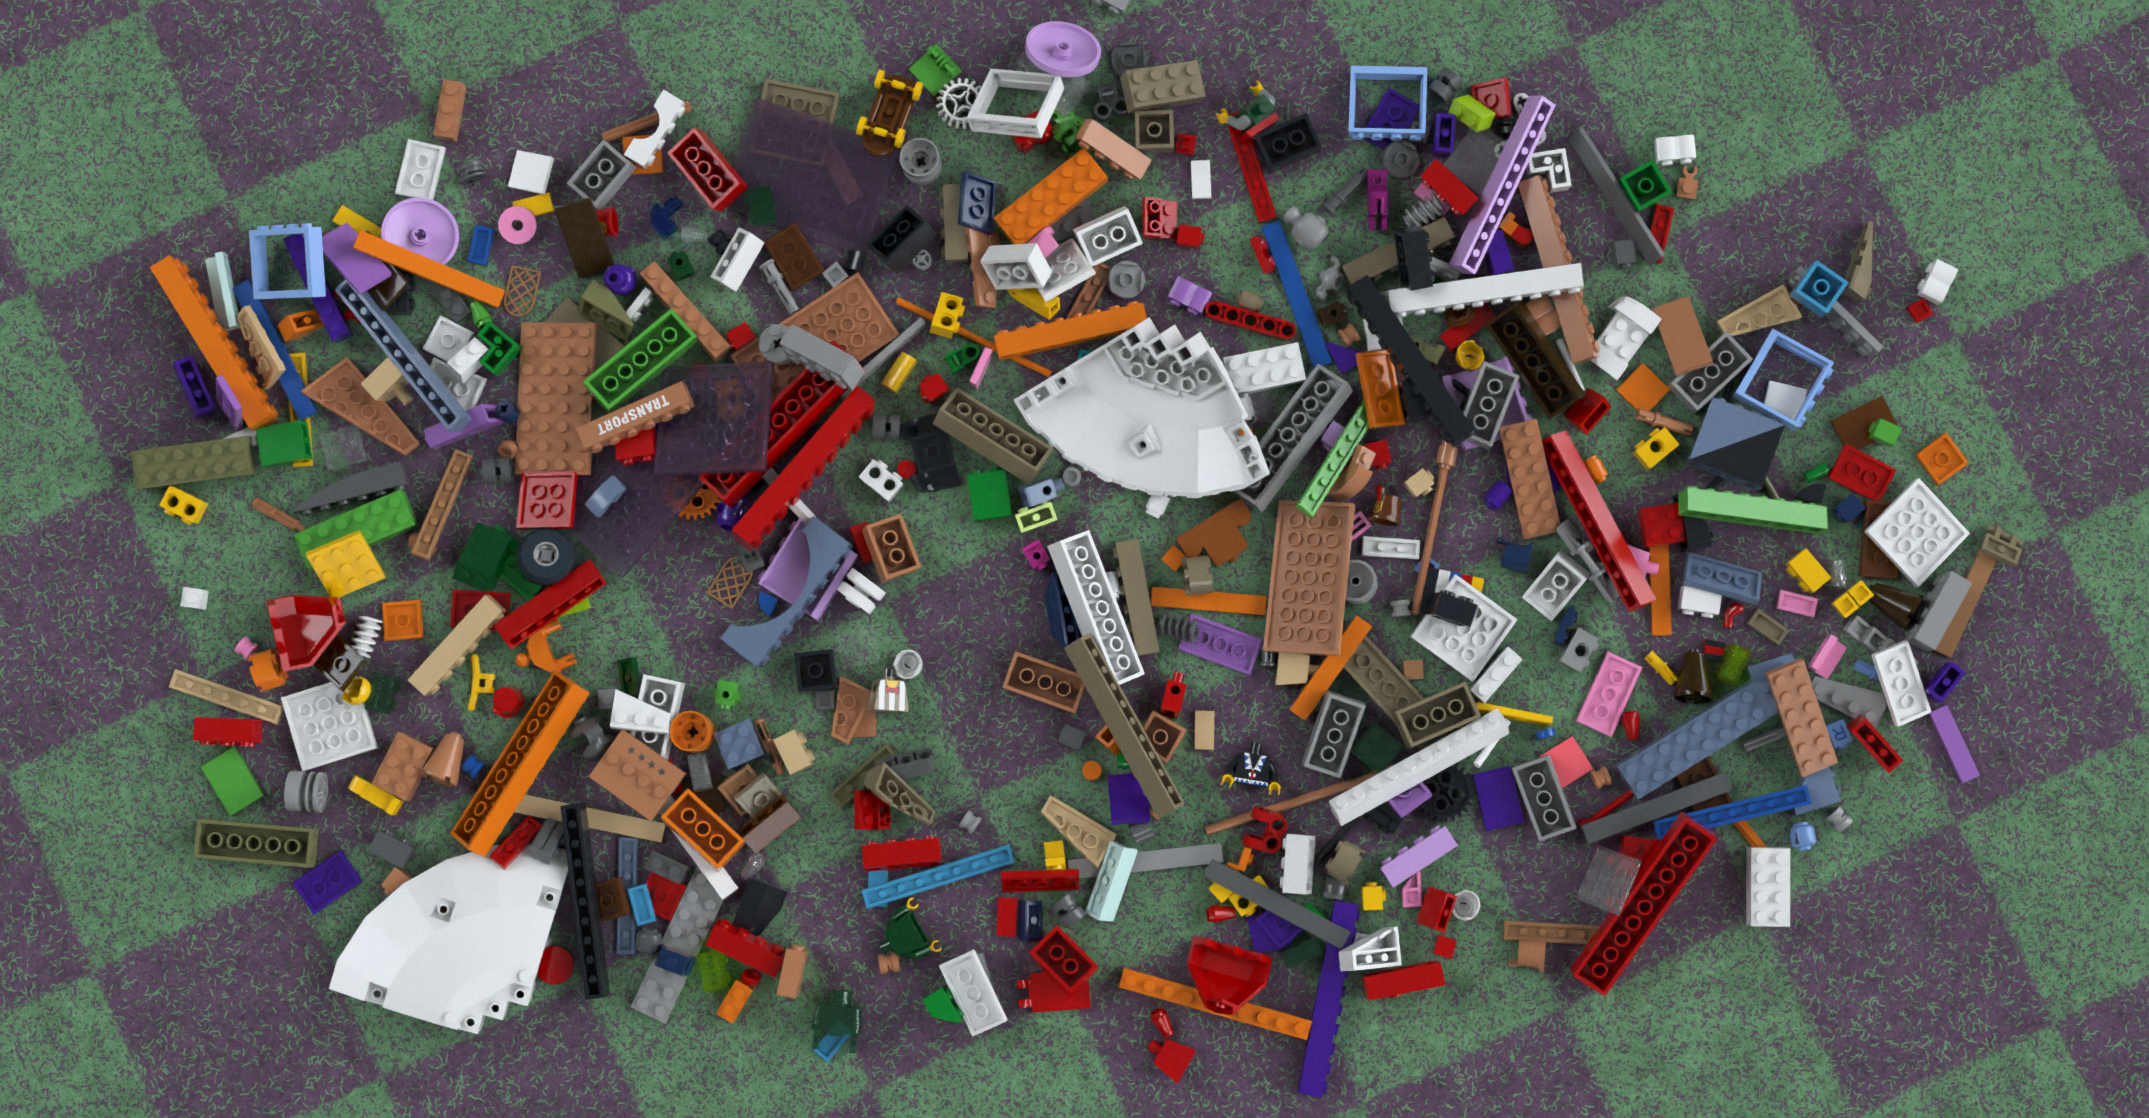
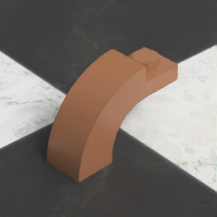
[1326,445,1376,502]

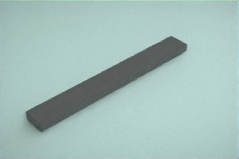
[1568,128,1665,266]
[1580,772,1732,844]
[1203,859,1350,949]

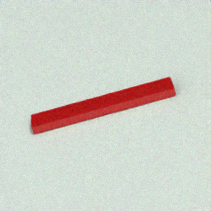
[1226,111,1277,223]

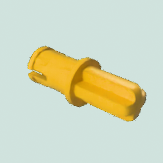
[1644,650,1678,685]

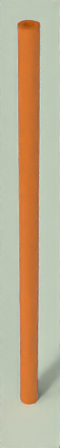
[895,297,1052,378]

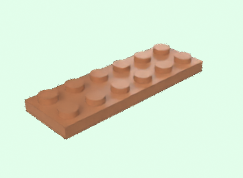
[1499,418,1560,540]
[1765,658,1838,778]

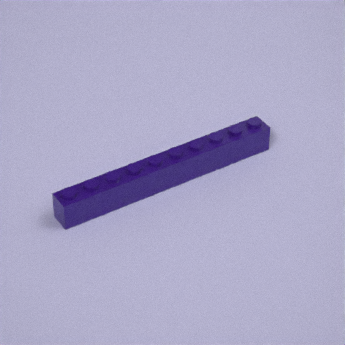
[1298,900,1361,1098]

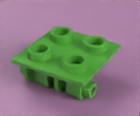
[909,44,962,97]

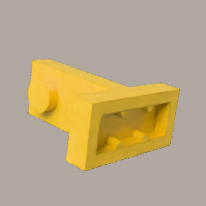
[1044,840,1066,870]

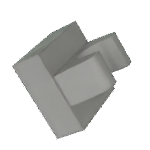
[1323,877,1345,900]

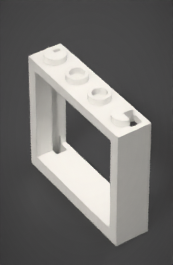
[967,69,1064,138]

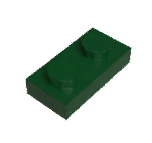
[618,657,641,697]

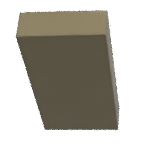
[1746,608,1790,646]

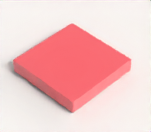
[1539,736,1593,788]

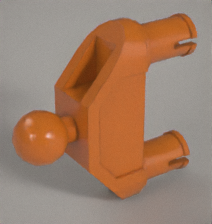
[515,618,577,673]

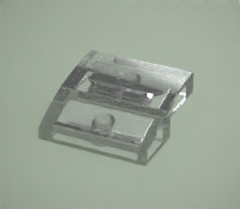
[319,425,367,472]

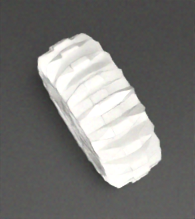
[936,78,981,130]

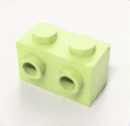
[1015,501,1058,533]

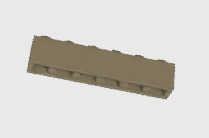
[1341,217,1455,286]
[1112,538,1160,656]

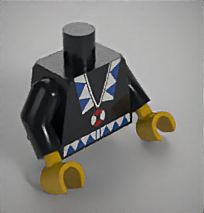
[1220,742,1281,795]

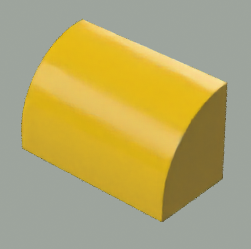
[881,351,917,394]

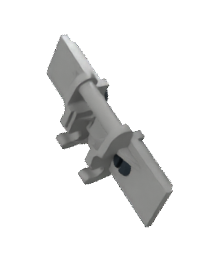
[1556,518,1620,603]

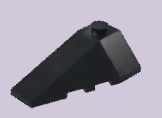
[732,878,788,937]

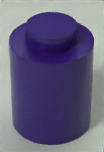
[1483,480,1513,510]

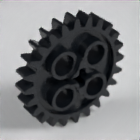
[1418,763,1475,823]

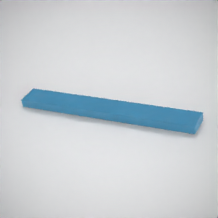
[861,844,1015,909]

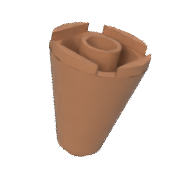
[420,732,464,787]

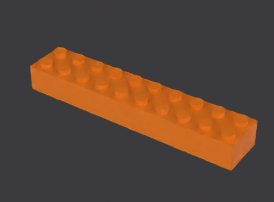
[150,255,279,431]
[450,670,590,857]

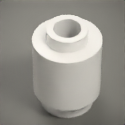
[1145,495,1170,519]

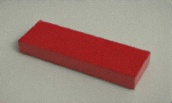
[1642,204,1675,264]
[1439,303,1496,352]
[489,815,543,870]

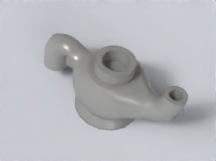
[1316,256,1344,300]

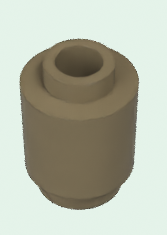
[1235,289,1265,313]

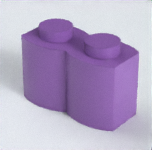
[1168,276,1212,316]

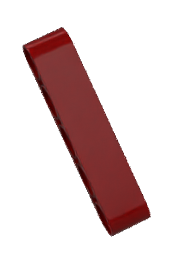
[1205,301,1296,341]

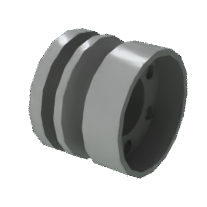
[900,138,942,185]
[284,771,328,813]

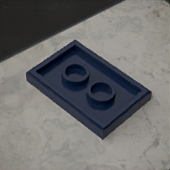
[958,171,997,235]

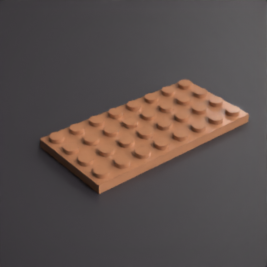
[730,272,900,409]
[515,323,597,476]
[1263,500,1355,656]

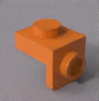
[1226,847,1254,873]

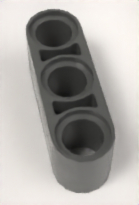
[878,748,936,780]

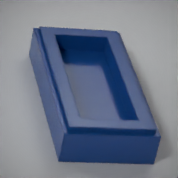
[467,225,495,266]

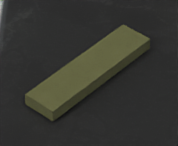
[828,743,897,809]

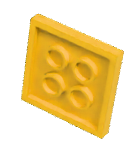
[306,530,386,598]

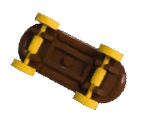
[856,69,923,157]

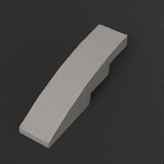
[1843,614,1919,665]

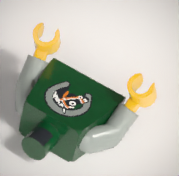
[1216,81,1276,133]

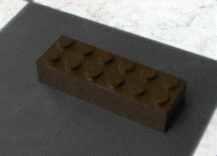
[1485,300,1586,420]

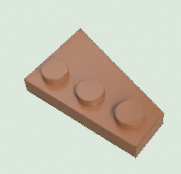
[831,676,871,745]

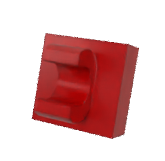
[1175,133,1197,156]

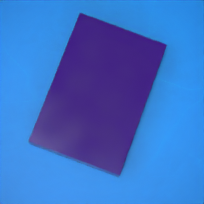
[1363,88,1420,150]
[1472,766,1524,831]
[1107,773,1150,825]
[293,850,363,915]

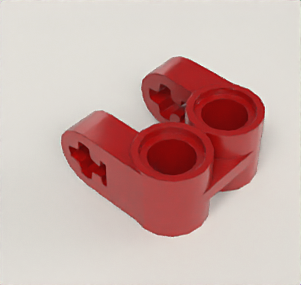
[1242,806,1288,853]

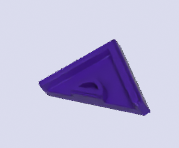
[1325,342,1363,375]

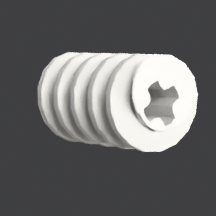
[351,616,383,658]

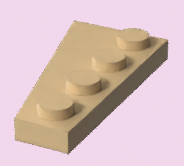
[1716,284,1802,337]
[236,305,286,390]
[1040,795,1117,868]

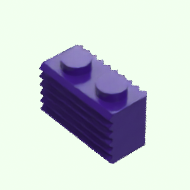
[1432,113,1456,157]
[1924,662,1966,703]

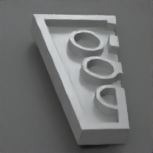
[1811,676,1888,728]

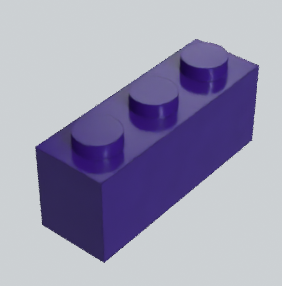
[173,355,215,419]

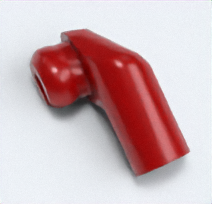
[1723,602,1744,628]

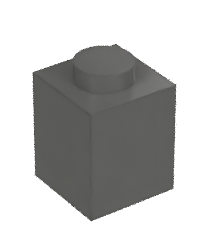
[1611,239,1637,270]
[1056,724,1086,751]

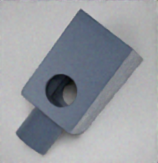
[1017,478,1065,507]

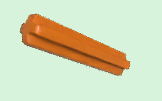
[1732,820,1767,847]

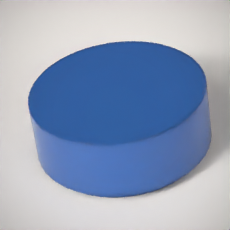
[1536,728,1556,740]

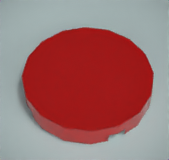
[537,946,575,985]

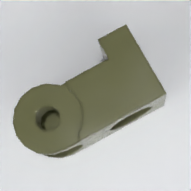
[1411,337,1445,367]

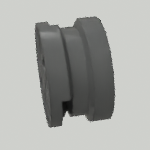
[456,160,487,185]

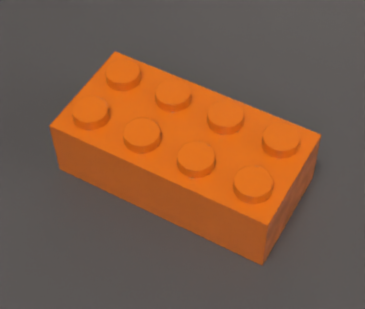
[661,789,745,872]

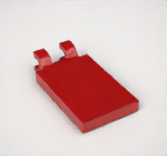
[1017,972,1091,1012]

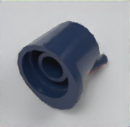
[1496,537,1533,575]

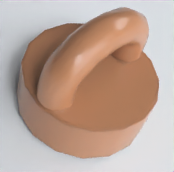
[497,440,518,459]

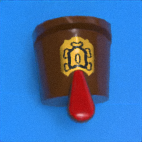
[1368,484,1402,526]

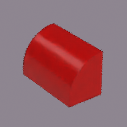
[1564,388,1611,435]

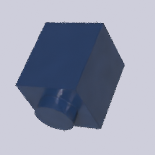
[1831,493,1865,524]

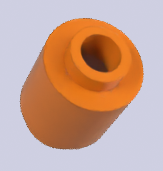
[1583,455,1608,484]

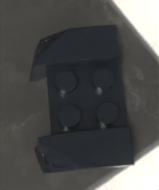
[900,413,961,493]

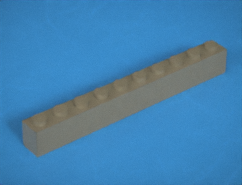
[1064,633,1185,819]

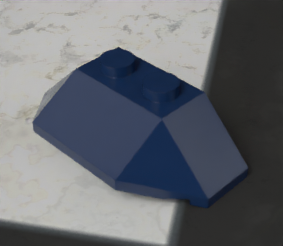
[1045,572,1082,649]

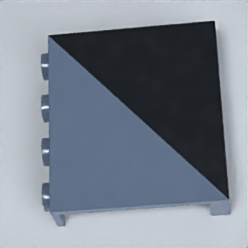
[1686,397,1785,492]

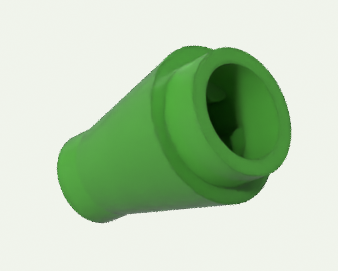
[470,301,493,331]

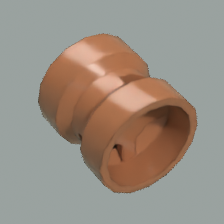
[878,953,900,974]

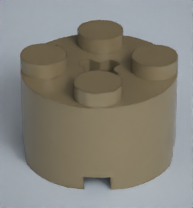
[1181,555,1213,596]
[1325,840,1366,885]

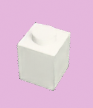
[180,587,209,610]

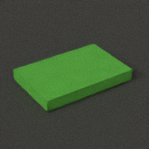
[201,747,265,816]

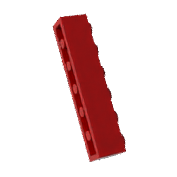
[494,559,607,650]

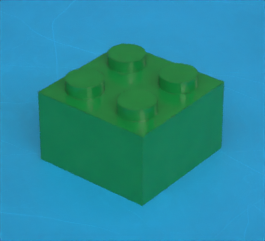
[1618,160,1672,213]

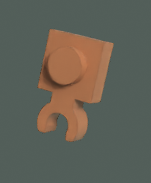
[1676,165,1698,200]

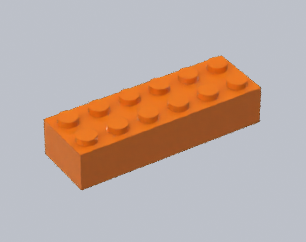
[994,148,1108,245]

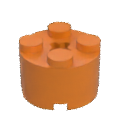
[248,648,289,692]

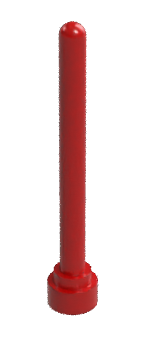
[1576,790,1634,826]

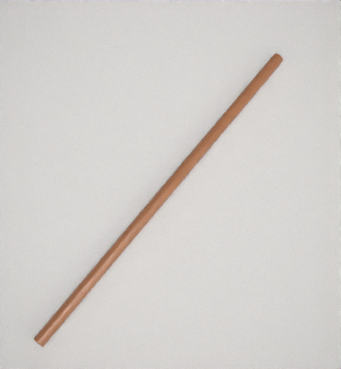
[1205,739,1501,835]

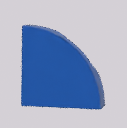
[759,592,779,617]

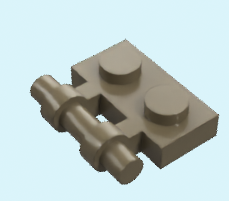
[1979,524,2024,568]

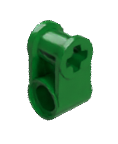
[943,343,981,375]

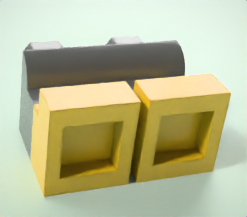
[1829,580,1874,619]

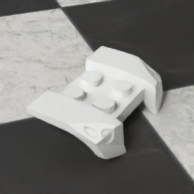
[1591,297,1662,380]

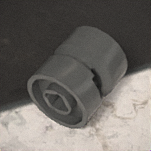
[1427,67,1463,104]
[872,413,901,439]
[482,457,514,484]
[1050,892,1086,928]

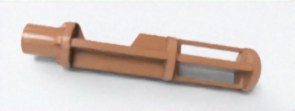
[252,498,307,532]
[753,718,785,775]

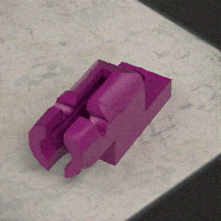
[1367,169,1388,230]

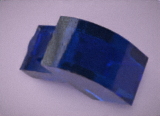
[650,196,684,241]

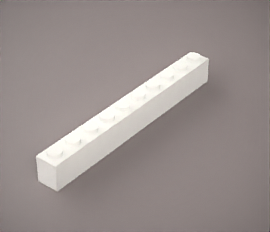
[1388,263,1584,318]
[1329,708,1509,826]

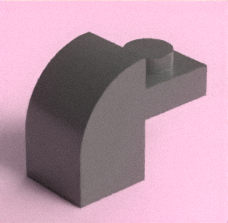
[731,533,764,572]

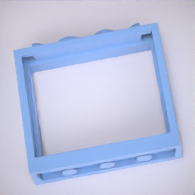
[1348,66,1427,141]
[249,223,326,299]
[1733,329,1834,431]

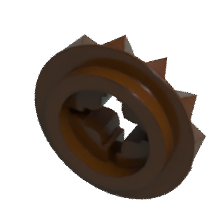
[1445,305,1476,328]

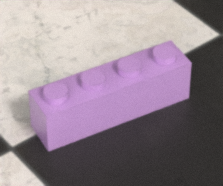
[1379,825,1458,888]

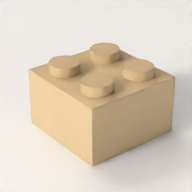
[773,730,816,775]

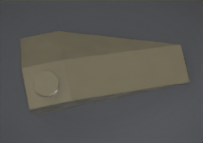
[1840,221,1873,302]
[863,762,936,826]

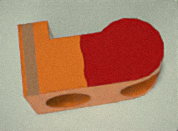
[1497,212,1533,247]

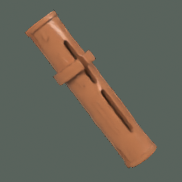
[1635,408,1693,437]

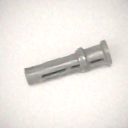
[759,259,800,315]

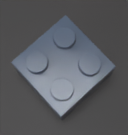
[714,719,766,770]

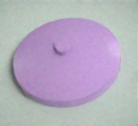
[1025,21,1101,77]
[381,197,459,265]

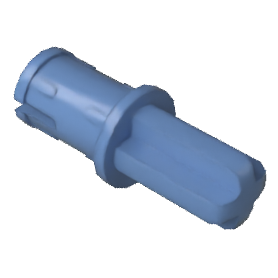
[1854,659,1880,682]

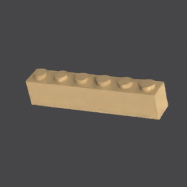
[408,595,507,696]

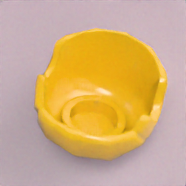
[1455,340,1485,371]
[342,676,371,705]

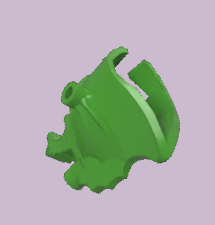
[1051,108,1085,154]

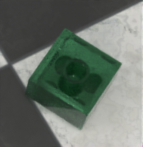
[1349,722,1405,776]

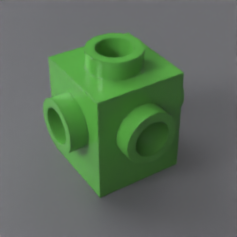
[713,680,742,709]

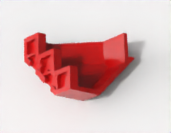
[266,595,347,672]
[1186,936,1273,1015]

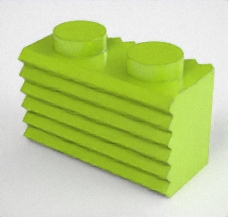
[1449,94,1495,132]

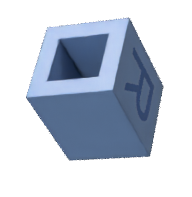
[1826,719,1852,750]

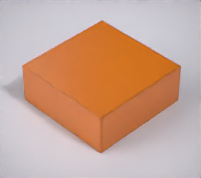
[1161,545,1187,572]

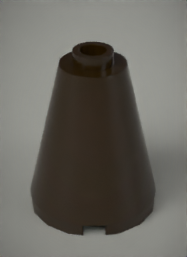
[1868,583,1923,630]
[1674,649,1713,704]

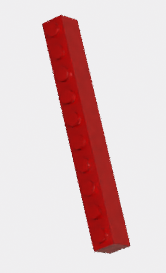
[1542,431,1656,613]

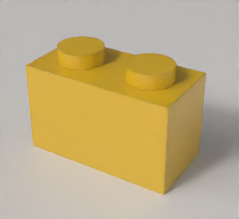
[1785,548,1831,594]

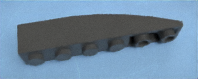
[293,462,410,516]

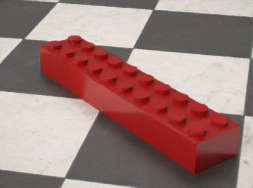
[699,340,865,508]
[732,385,875,551]
[1570,812,1718,996]

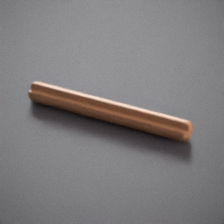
[601,101,692,142]

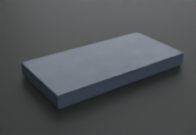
[1683,552,1762,605]

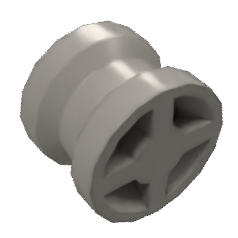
[912,250,932,271]
[1390,600,1411,617]
[959,810,982,834]

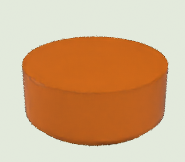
[1082,761,1101,780]

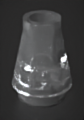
[680,225,708,243]
[1829,560,1849,589]
[740,852,767,881]

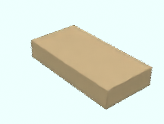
[1194,711,1215,750]

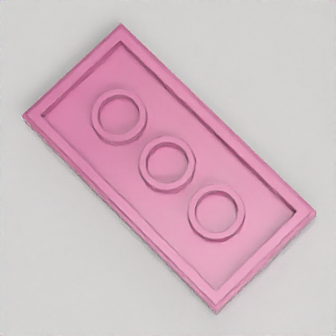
[1576,651,1643,737]

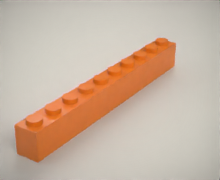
[1119,967,1312,1040]

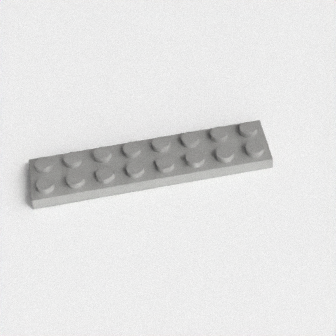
[631,866,724,1024]

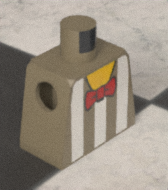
[867,669,909,713]

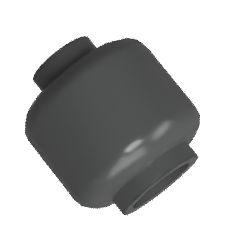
[636,927,662,957]

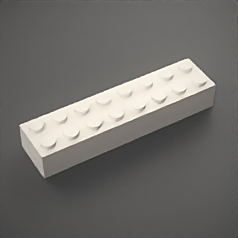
[1047,530,1145,685]

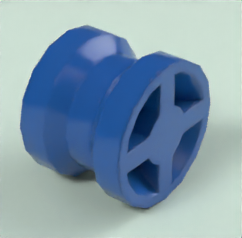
[461,754,486,779]

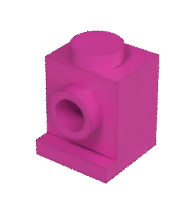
[1022,539,1050,571]

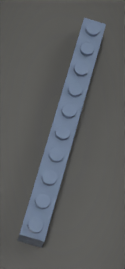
[335,279,472,432]

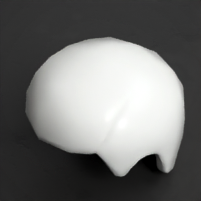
[893,649,923,679]
[1452,890,1480,921]

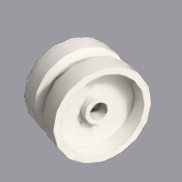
[836,568,886,614]

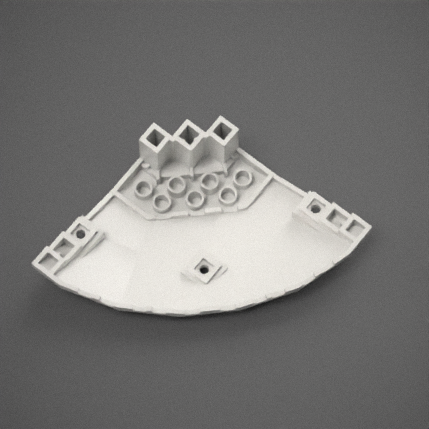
[1014,317,1270,498]
[329,845,569,1034]

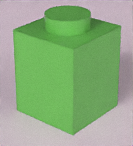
[1868,419,1902,448]

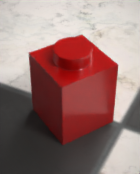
[1176,224,1205,249]
[726,322,756,351]

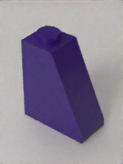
[1485,230,1514,276]

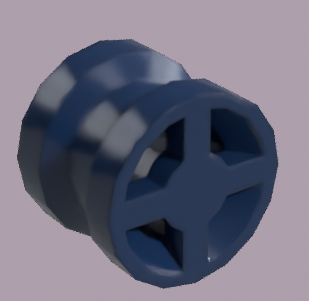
[495,400,520,424]

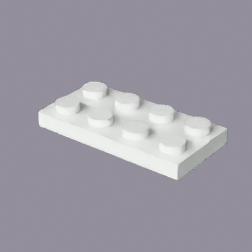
[1871,640,1931,727]
[939,949,1008,1037]

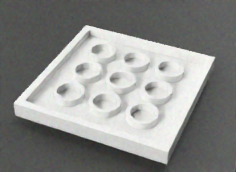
[1864,478,1970,587]
[1410,574,1517,682]
[281,676,378,771]

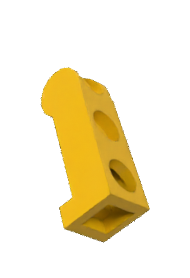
[1007,288,1060,320]
[348,775,405,815]

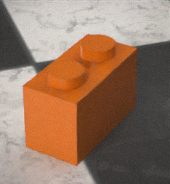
[716,979,755,1024]

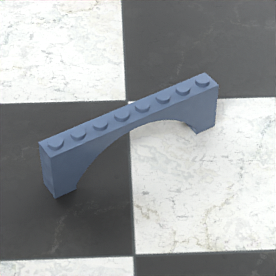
[720,516,853,667]
[1744,653,1841,815]

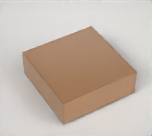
[1403,660,1424,680]

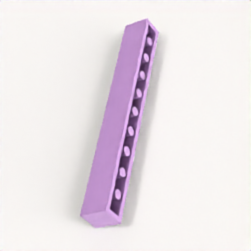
[1449,96,1556,274]

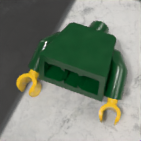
[880,898,942,959]

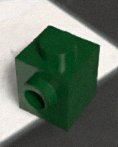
[667,250,696,281]

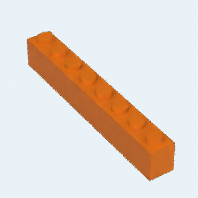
[994,301,1147,361]

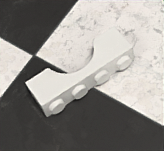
[624,90,685,169]

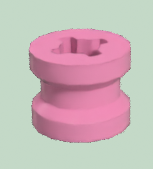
[234,636,259,661]

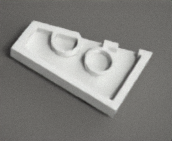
[610,689,671,735]

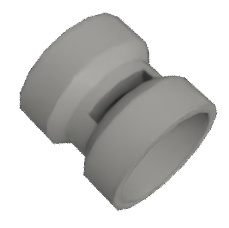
[1825,805,1853,833]

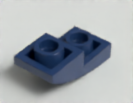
[1553,606,1578,645]

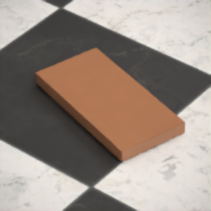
[1652,296,1713,376]

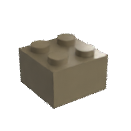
[1134,110,1174,153]

